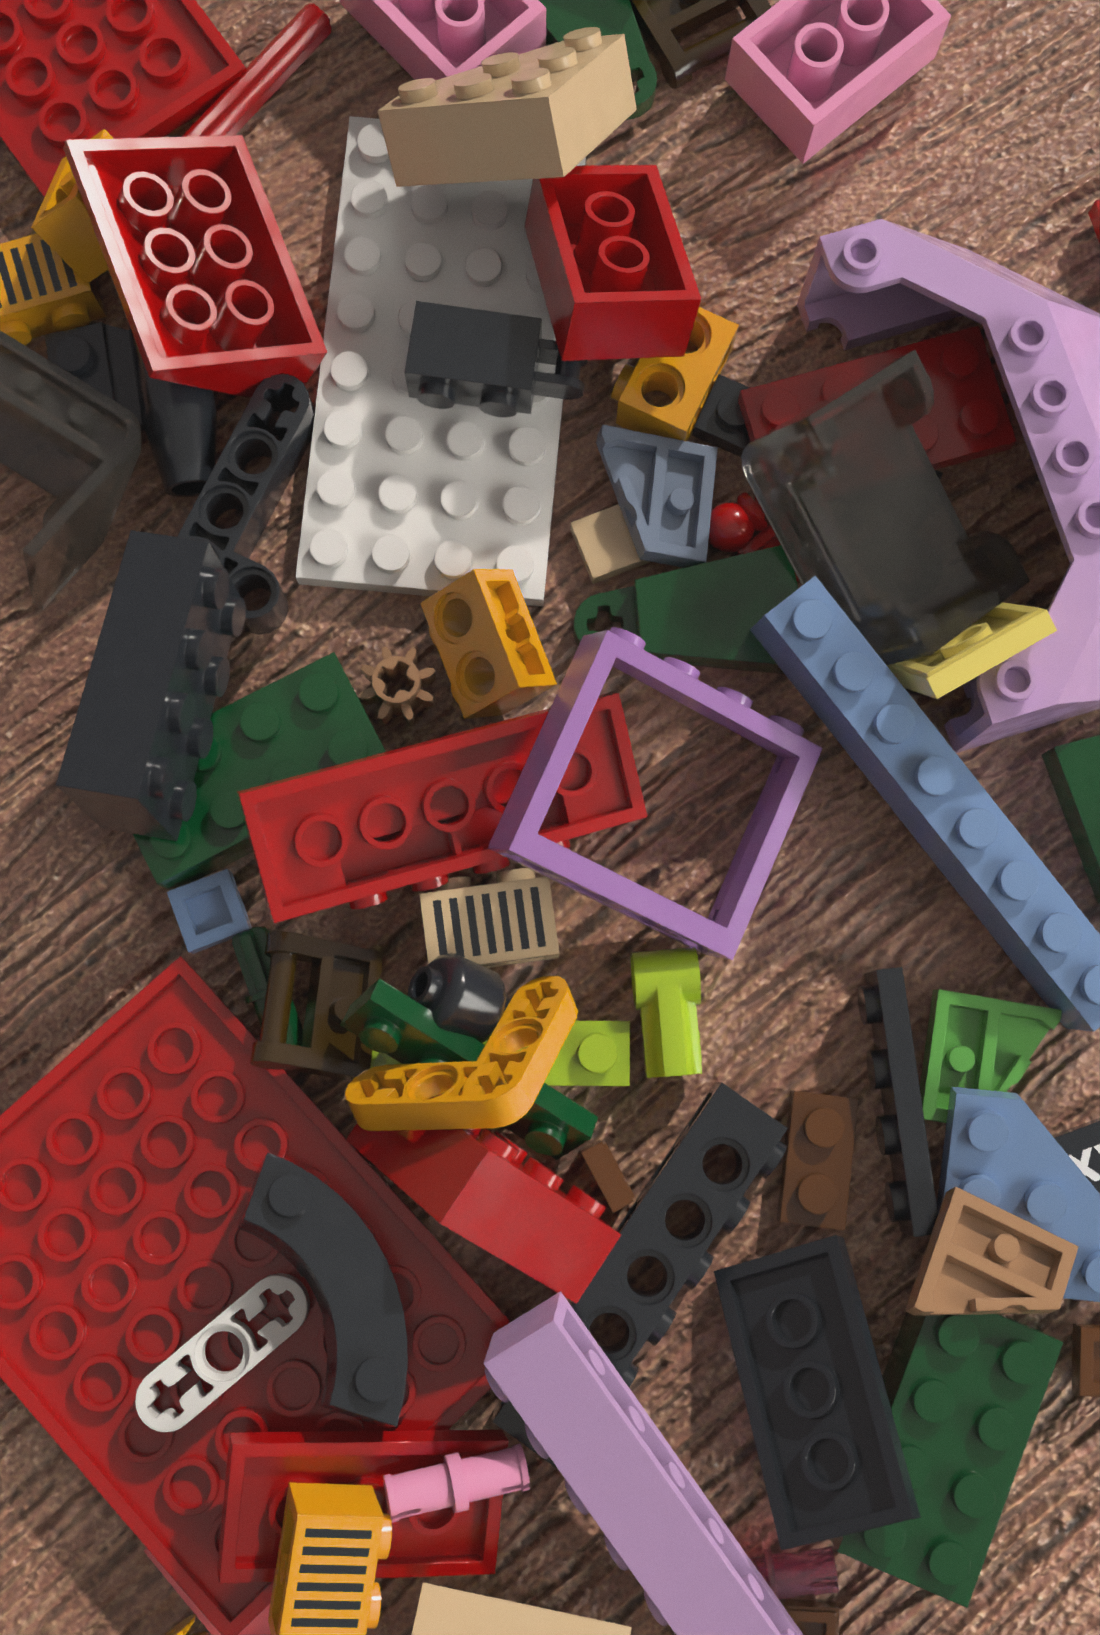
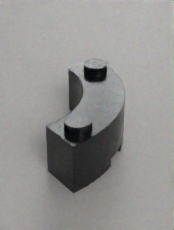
[237,1152,408,1427]

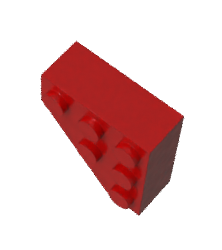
[346,1093,621,1304]

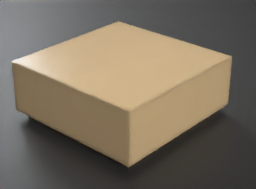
[570,504,650,584]

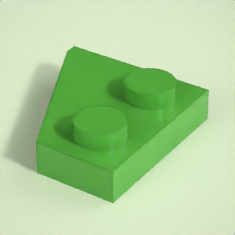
[920,989,1062,1123]

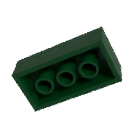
[133,652,386,891]
[830,1312,1063,1608]

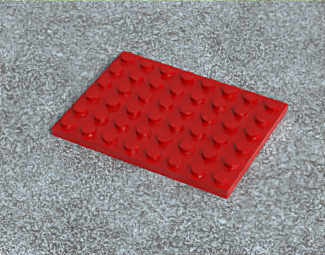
[0,956,512,1635]

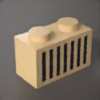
[419,868,560,968]

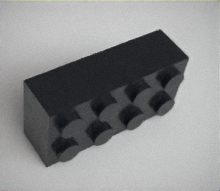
[56,530,246,841]

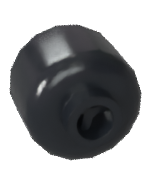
[407,953,509,1044]

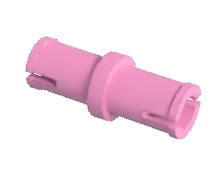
[383,1444,530,1523]

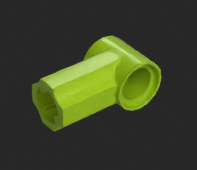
[630,947,702,1078]

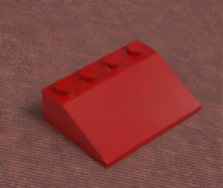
[63,135,328,397]

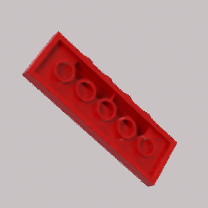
[237,692,648,923]

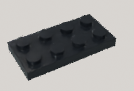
[714,1235,921,1550]

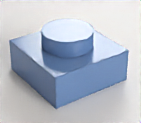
[167,869,252,954]

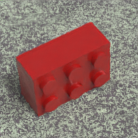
[524,165,701,361]

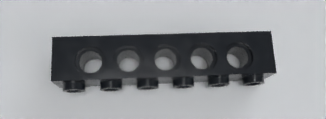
[493,1082,788,1470]

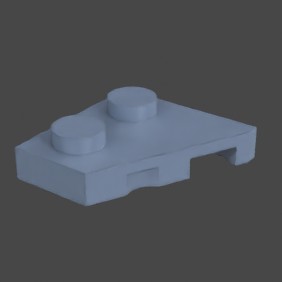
[596,425,718,568]

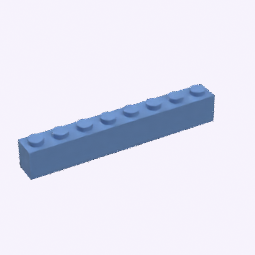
[750,576,1100,1032]

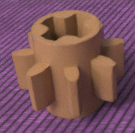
[359,646,437,726]

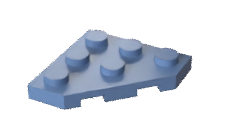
[937,1087,1100,1302]

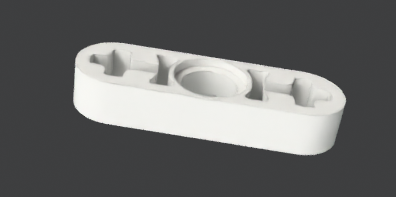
[135,1273,310,1432]

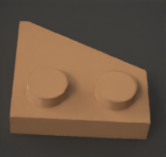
[905,1187,1079,1316]

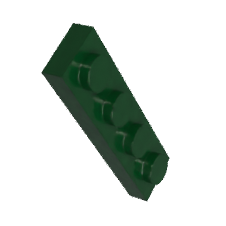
[340,978,598,1160]

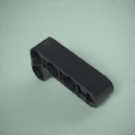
[177,373,315,635]

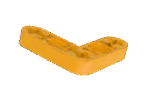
[345,976,578,1131]

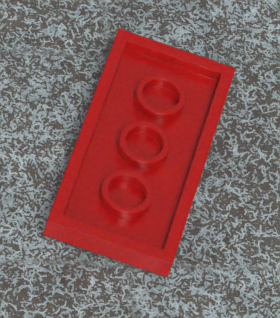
[738,326,1016,515]
[217,1429,509,1584]

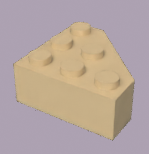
[378,27,637,187]

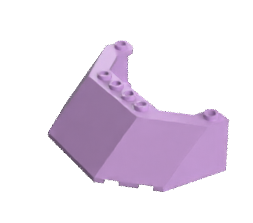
[797,219,1100,753]

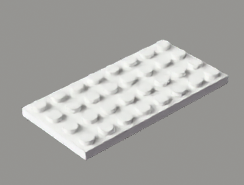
[296,116,586,607]

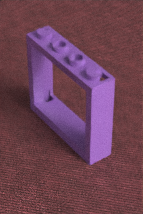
[488,627,823,960]

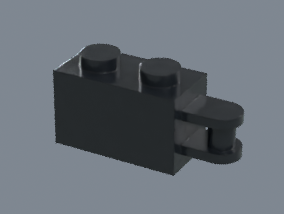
[404,301,588,418]

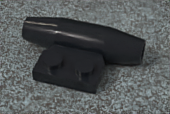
[44,322,217,497]

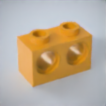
[611,307,739,441]
[420,569,557,719]

